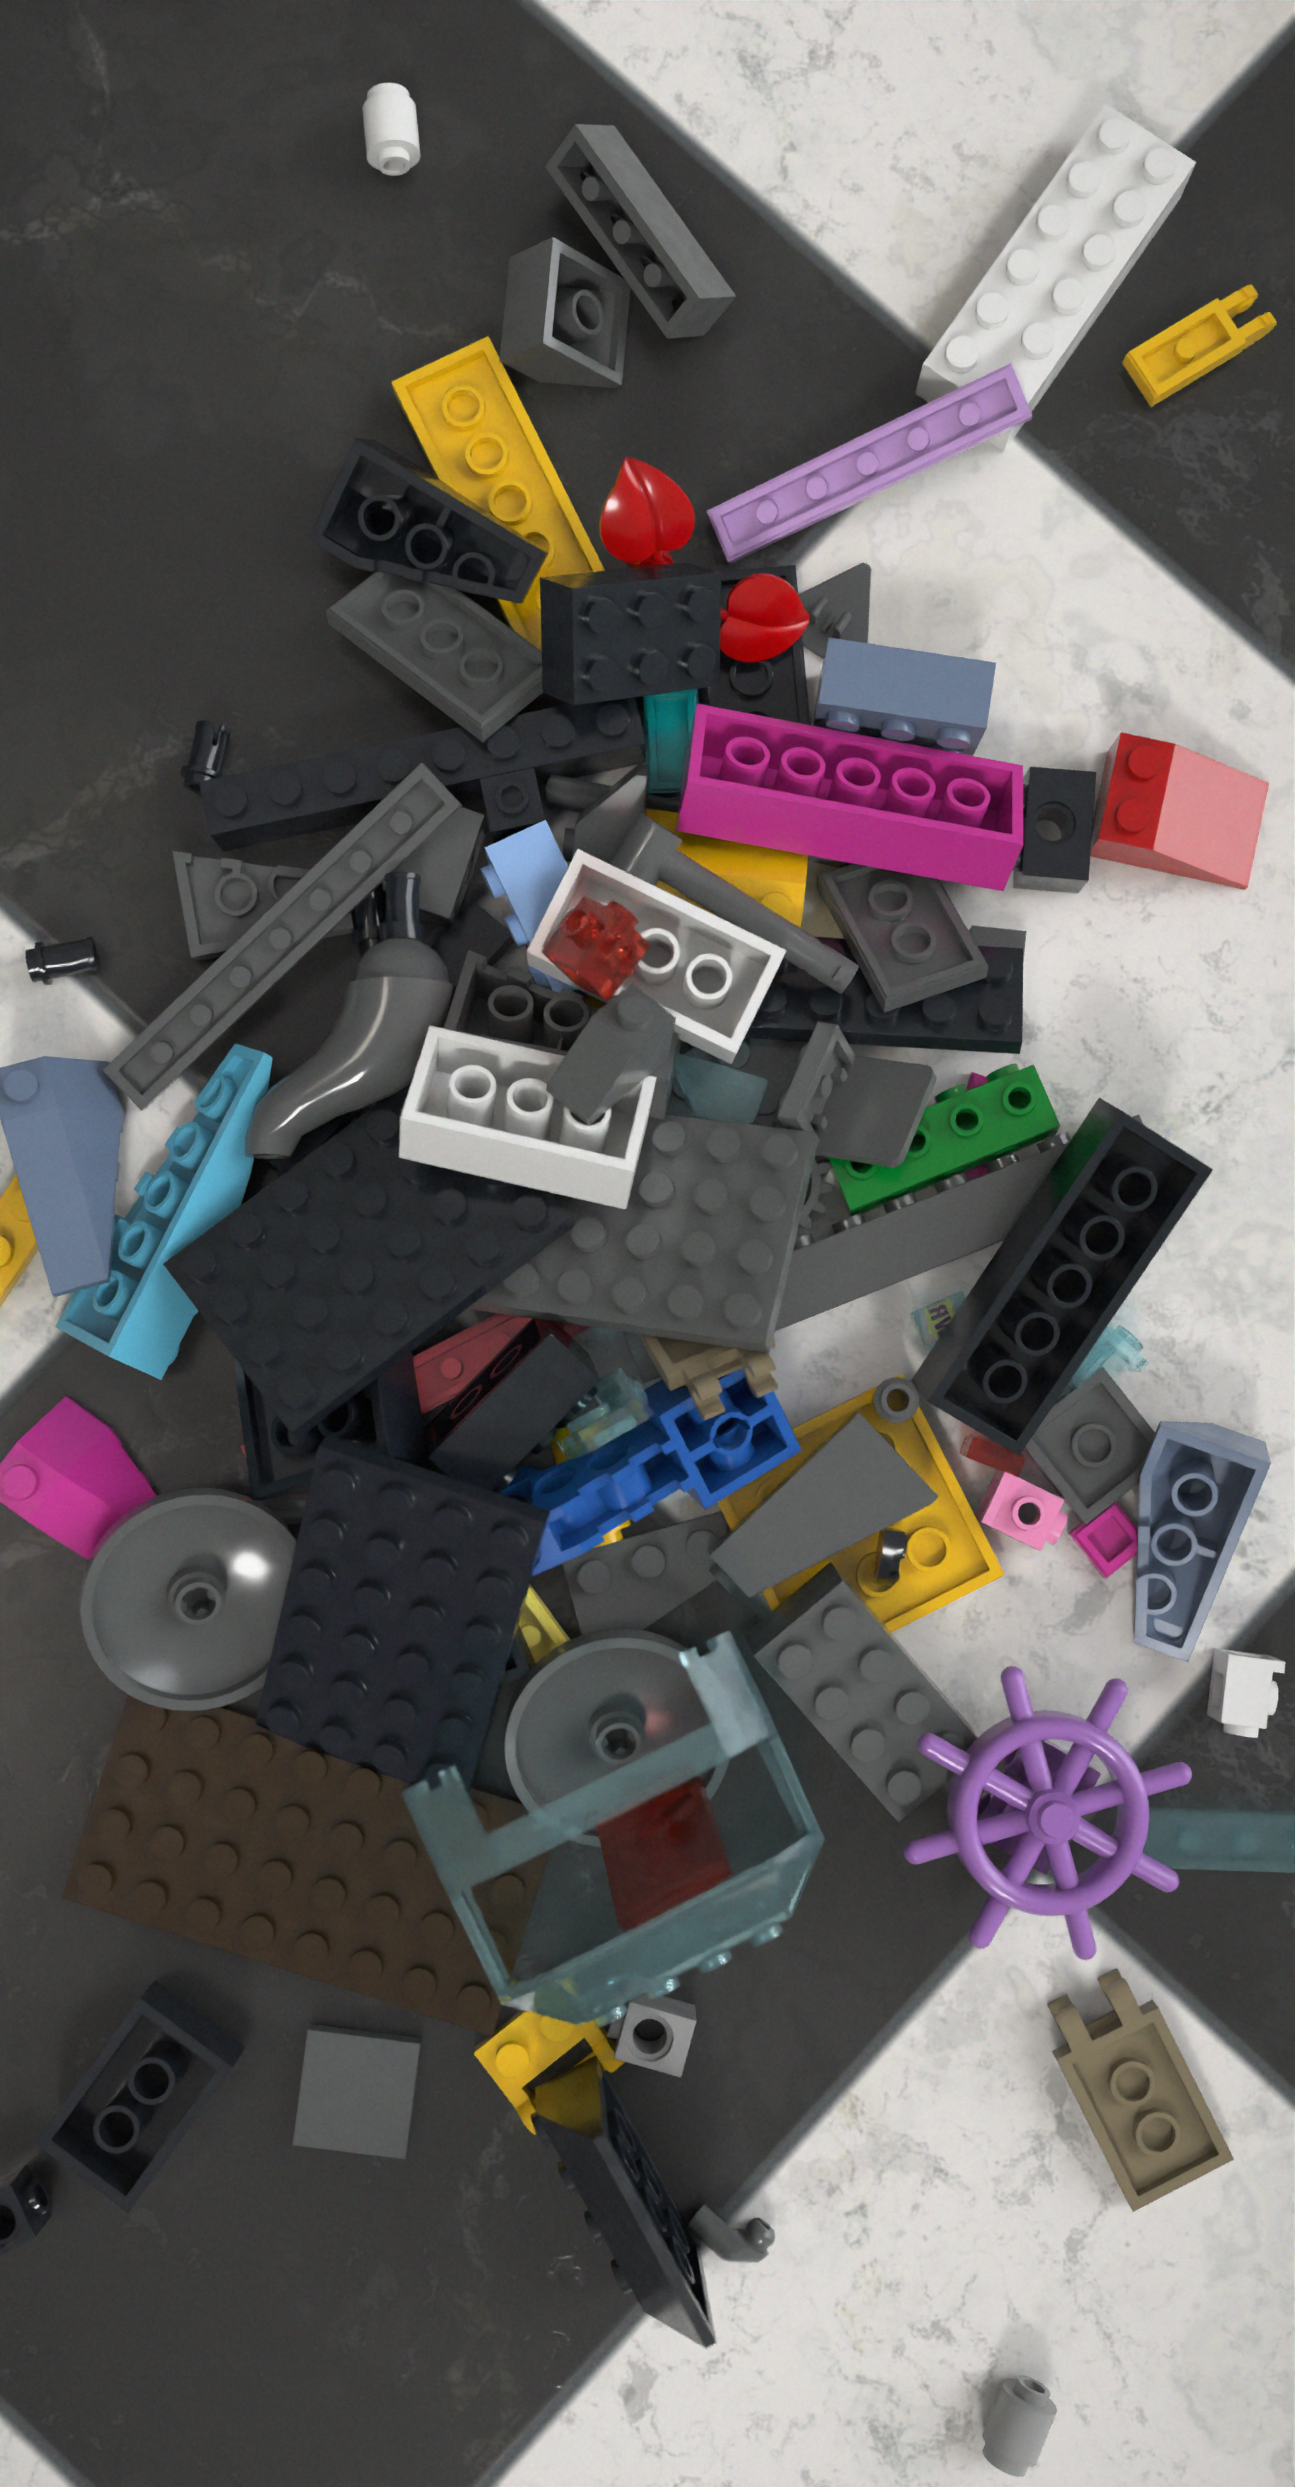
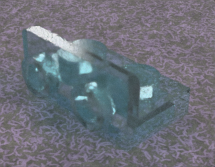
[557,1368,650,1460]

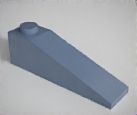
[0,1056,124,1297]
[1134,1421,1271,1662]

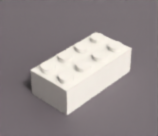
[526,849,787,1064]
[399,1026,657,1210]

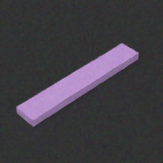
[707,363,1032,564]

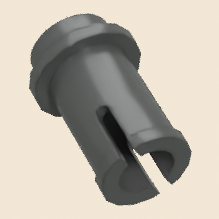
[873,1378,919,1423]

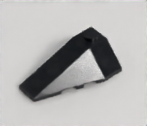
[309,438,548,604]

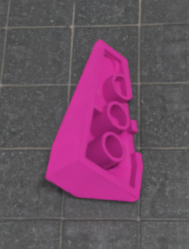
[0,1396,157,1561]

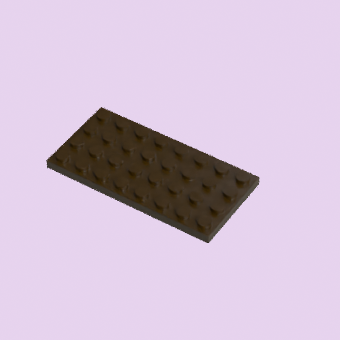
[62,1694,556,2037]

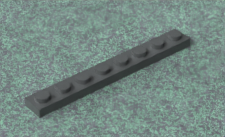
[102,763,462,1111]

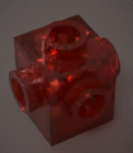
[541,896,651,1001]

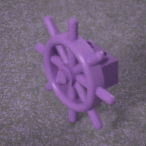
[904,1666,1192,1960]

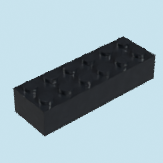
[911,1098,1213,1456]

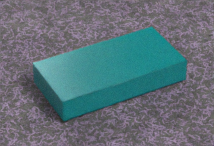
[643,689,698,798]

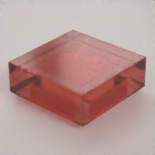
[959,1434,1026,1478]

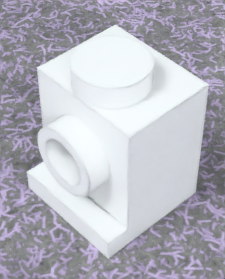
[1207,1648,1286,1737]

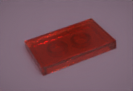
[596,1766,733,1937]

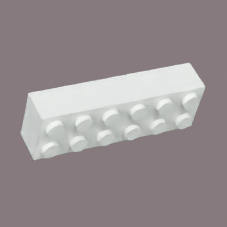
[915,103,1196,452]

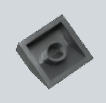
[500,237,631,389]

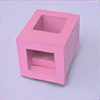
[975,1469,1068,1551]

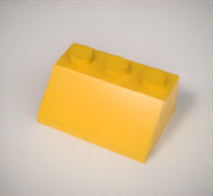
[646,809,808,928]

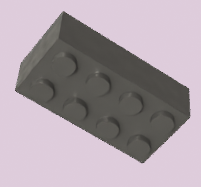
[744,1562,978,1822]

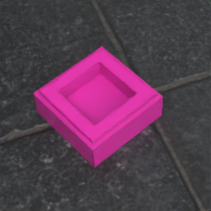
[1068,1501,1138,1578]

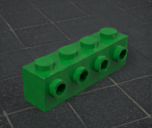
[825,1063,1060,1217]

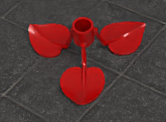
[599,457,810,662]

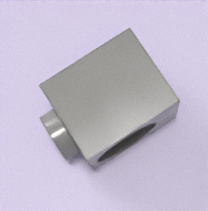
[607,1987,696,2078]

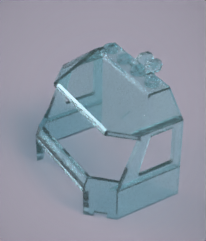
[401,1630,825,2028]

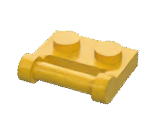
[473,1976,625,2135]

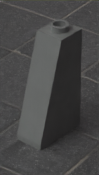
[708,1412,939,1598]

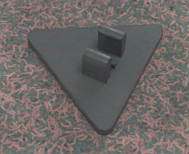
[798,563,871,659]

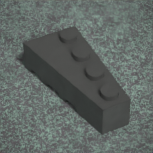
[444,950,679,1120]

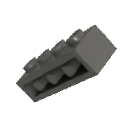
[545,124,736,339]

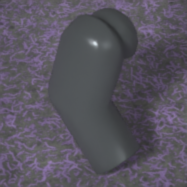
[687,2205,775,2263]

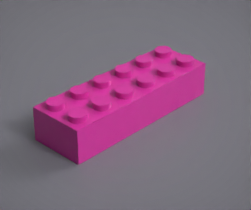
[676,704,1023,891]

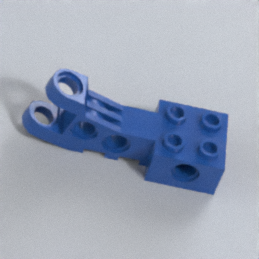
[499,1369,802,1576]

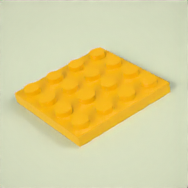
[717,1374,1005,1633]

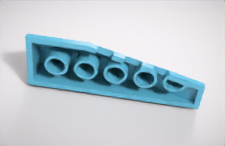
[55,1044,273,1380]

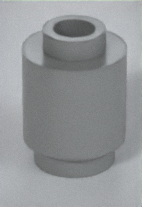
[982,2375,1057,2477]

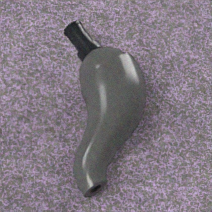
[245,872,456,1159]

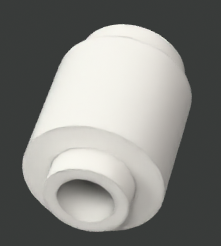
[362,83,420,176]

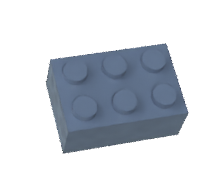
[812,637,996,756]

